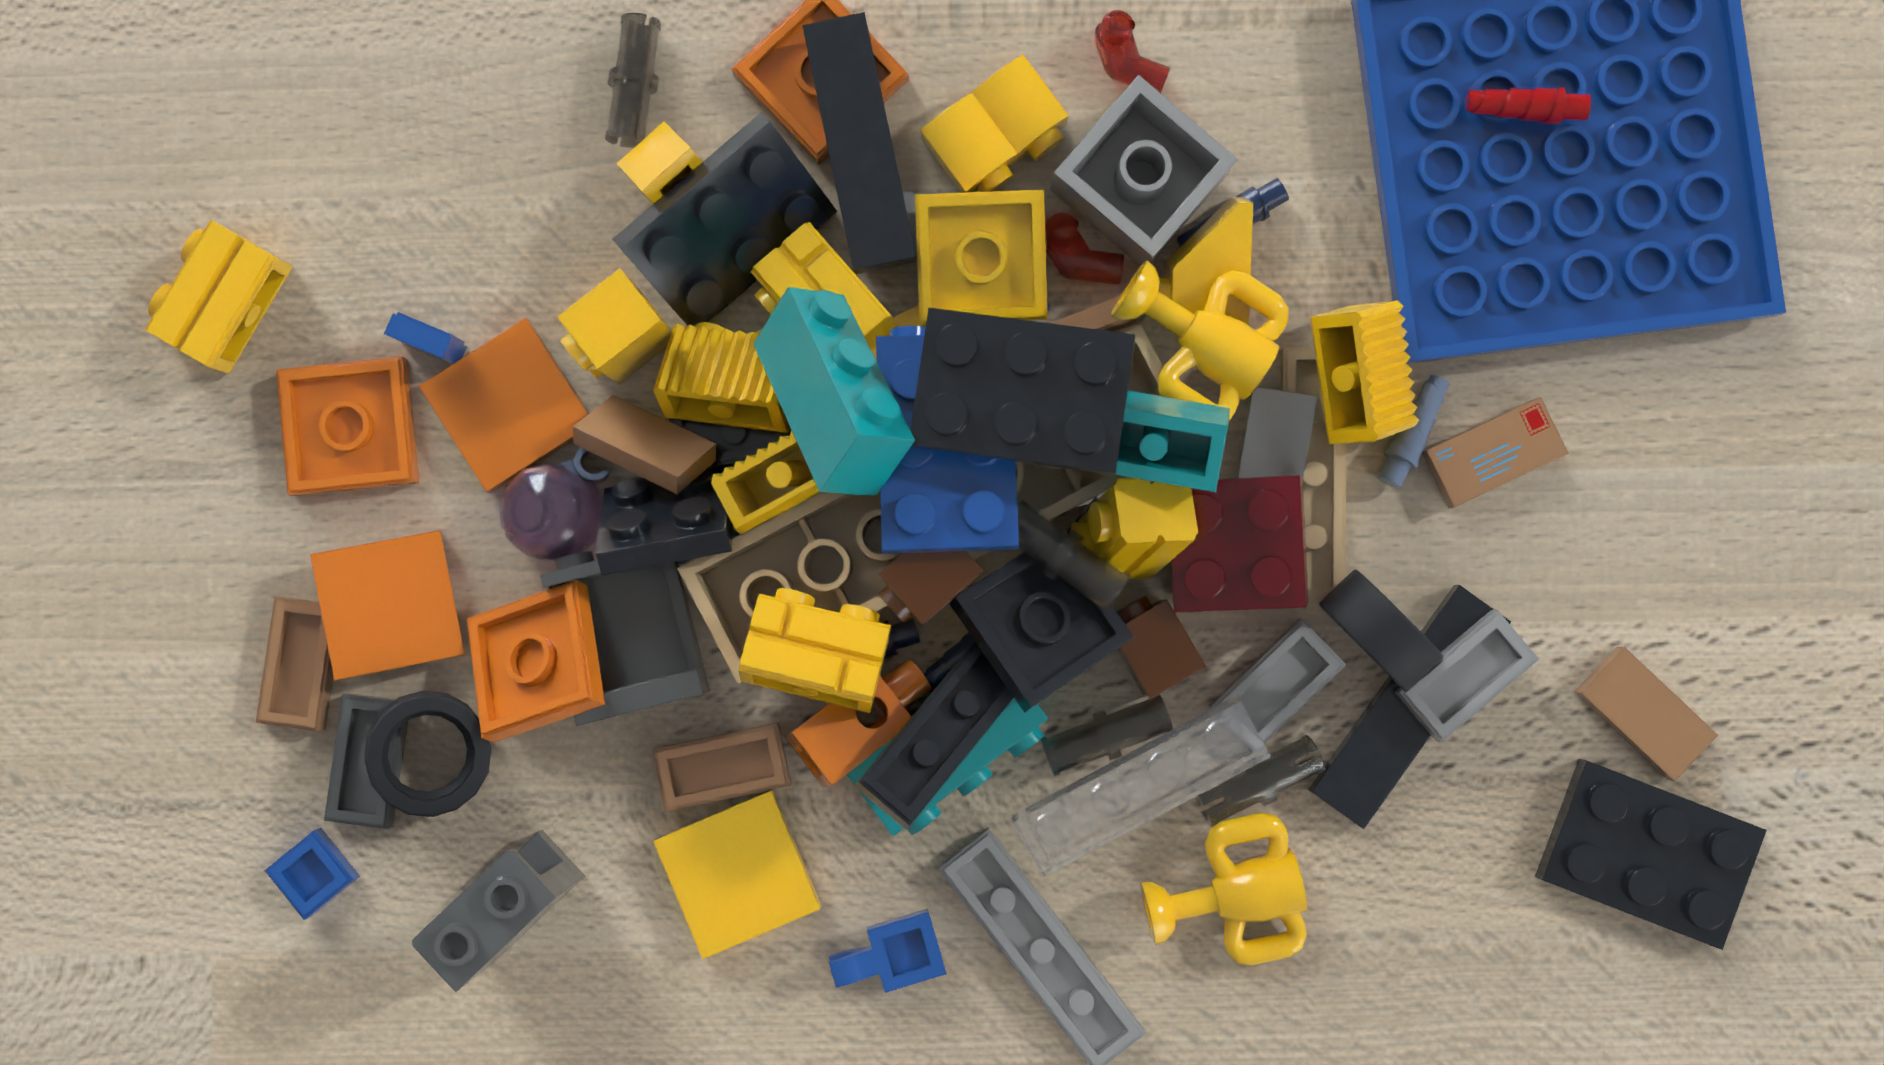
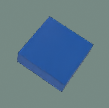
[384,312,467,364]
[264,828,361,920]

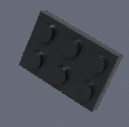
[612,113,838,326]
[910,308,1136,475]
[1535,759,1767,950]

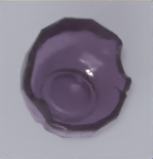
[499,464,602,560]

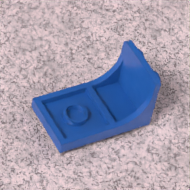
[876,326,1019,554]

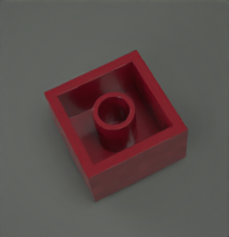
[1171,474,1309,613]

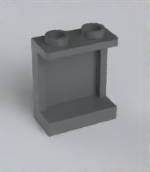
[540,551,710,726]
[412,830,585,992]

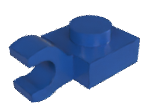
[829,908,947,993]

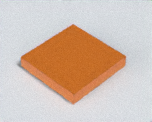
[731,0,909,165]
[419,318,589,493]
[276,356,420,496]
[310,530,465,681]
[467,580,605,743]

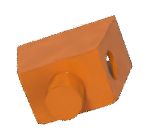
[785,659,932,787]

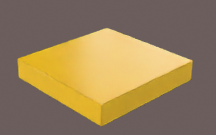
[915,190,1048,324]
[653,790,822,960]

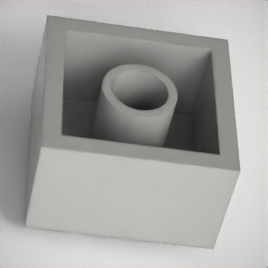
[1050,75,1237,266]

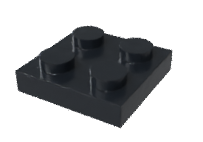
[595,465,733,575]
[949,530,1134,713]

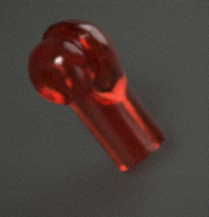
[1094,10,1171,93]
[1045,212,1124,285]

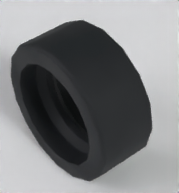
[1319,569,1443,692]
[364,691,492,817]

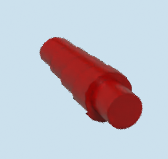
[1465,87,1591,124]

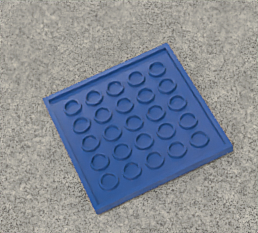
[1351,0,1786,364]

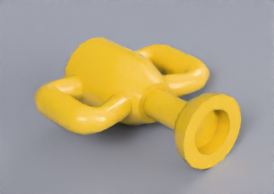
[1111,260,1289,421]
[1140,812,1307,966]

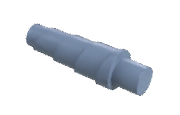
[1377,375,1450,489]

